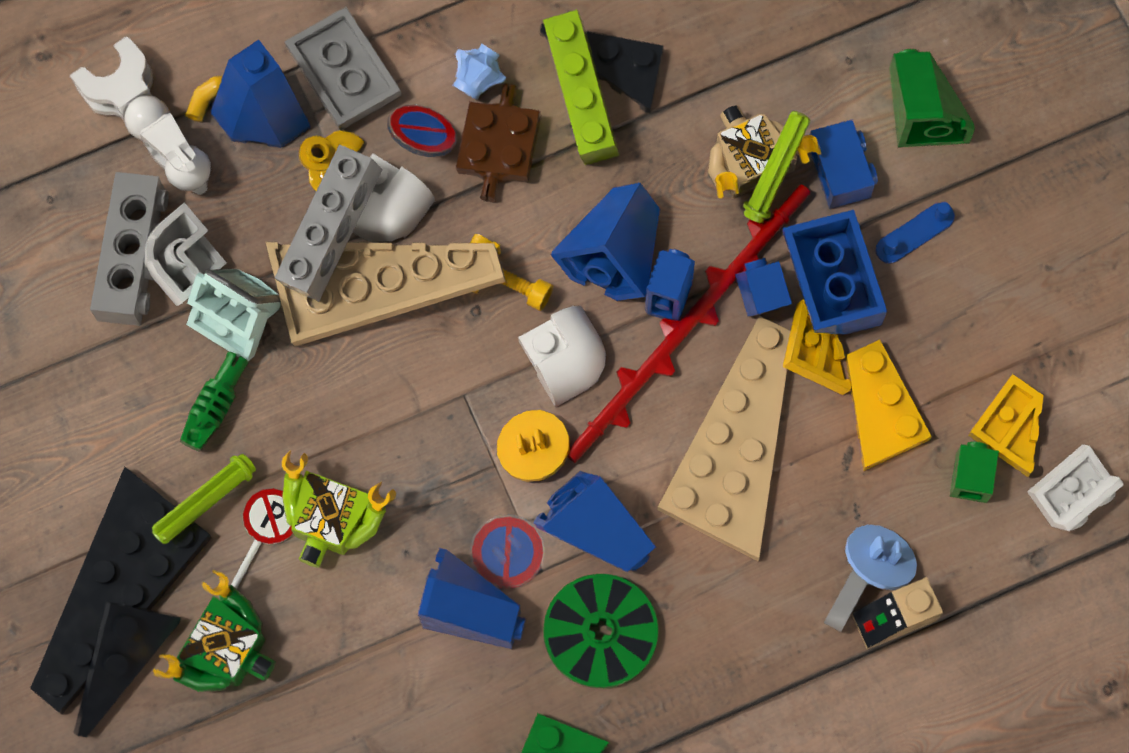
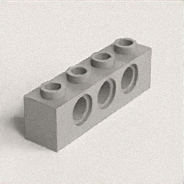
[275,144,382,302]
[90,172,169,326]

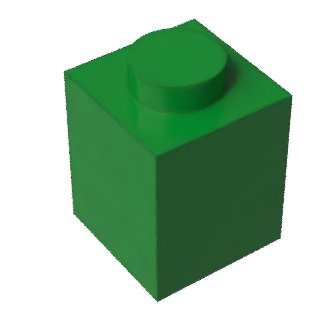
[949,442,999,503]

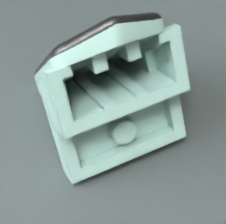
[186,268,281,361]

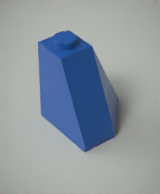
[211,40,311,148]
[551,183,660,301]
[533,471,656,572]
[418,548,526,649]

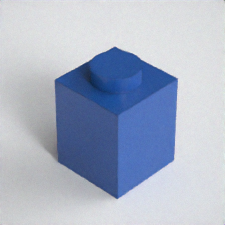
[735,258,792,317]

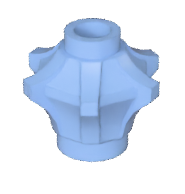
[453,44,506,100]

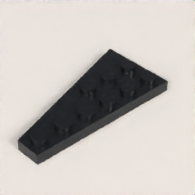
[30,466,212,714]

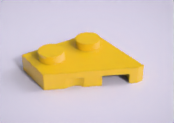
[783,299,852,395]
[968,374,1044,477]

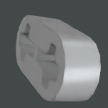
[824,570,867,632]

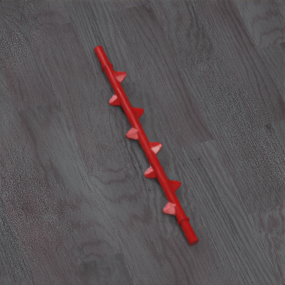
[567,184,811,463]

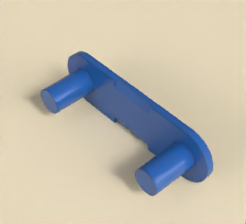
[876,202,955,263]

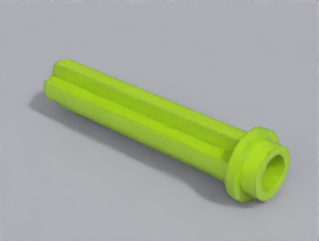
[743,111,810,223]
[152,454,256,544]

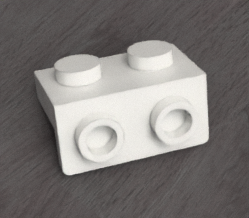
[1027,444,1124,531]

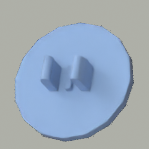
[845,525,917,590]

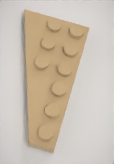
[265,242,506,347]
[657,316,790,561]

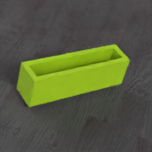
[543,9,619,165]

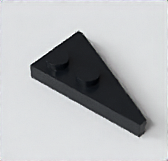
[540,23,664,113]
[73,602,181,738]

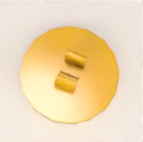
[497,410,570,482]

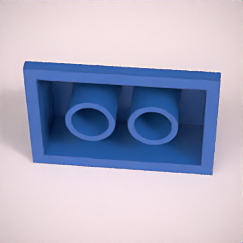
[782,209,887,334]

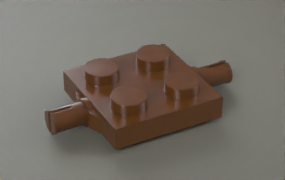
[456,83,541,202]

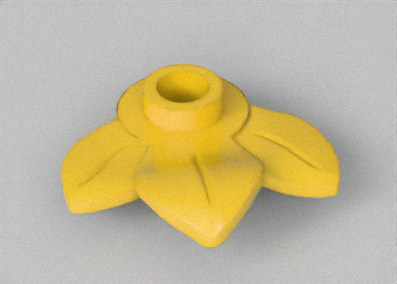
[298,131,364,191]

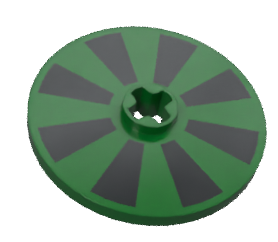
[543,574,658,689]

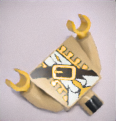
[708,105,821,199]

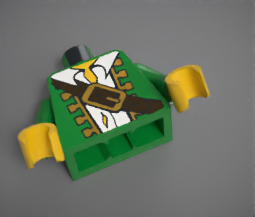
[153,570,276,692]

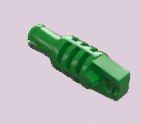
[180,352,249,452]

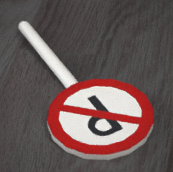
[231,488,293,589]

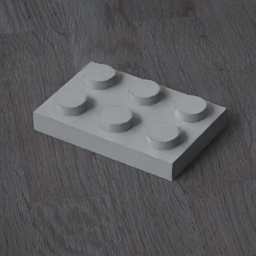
[284,7,402,131]

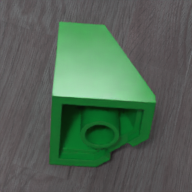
[889,49,975,148]

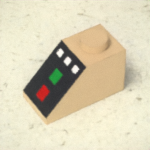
[852,577,943,650]

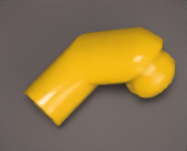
[185,76,222,122]

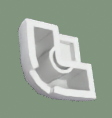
[353,154,435,243]
[145,202,227,306]
[518,306,606,407]

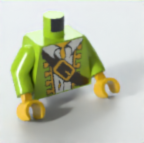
[282,450,396,568]

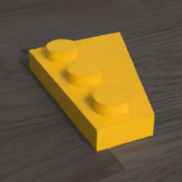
[846,340,932,471]

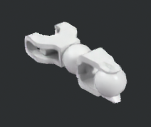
[70,37,211,195]

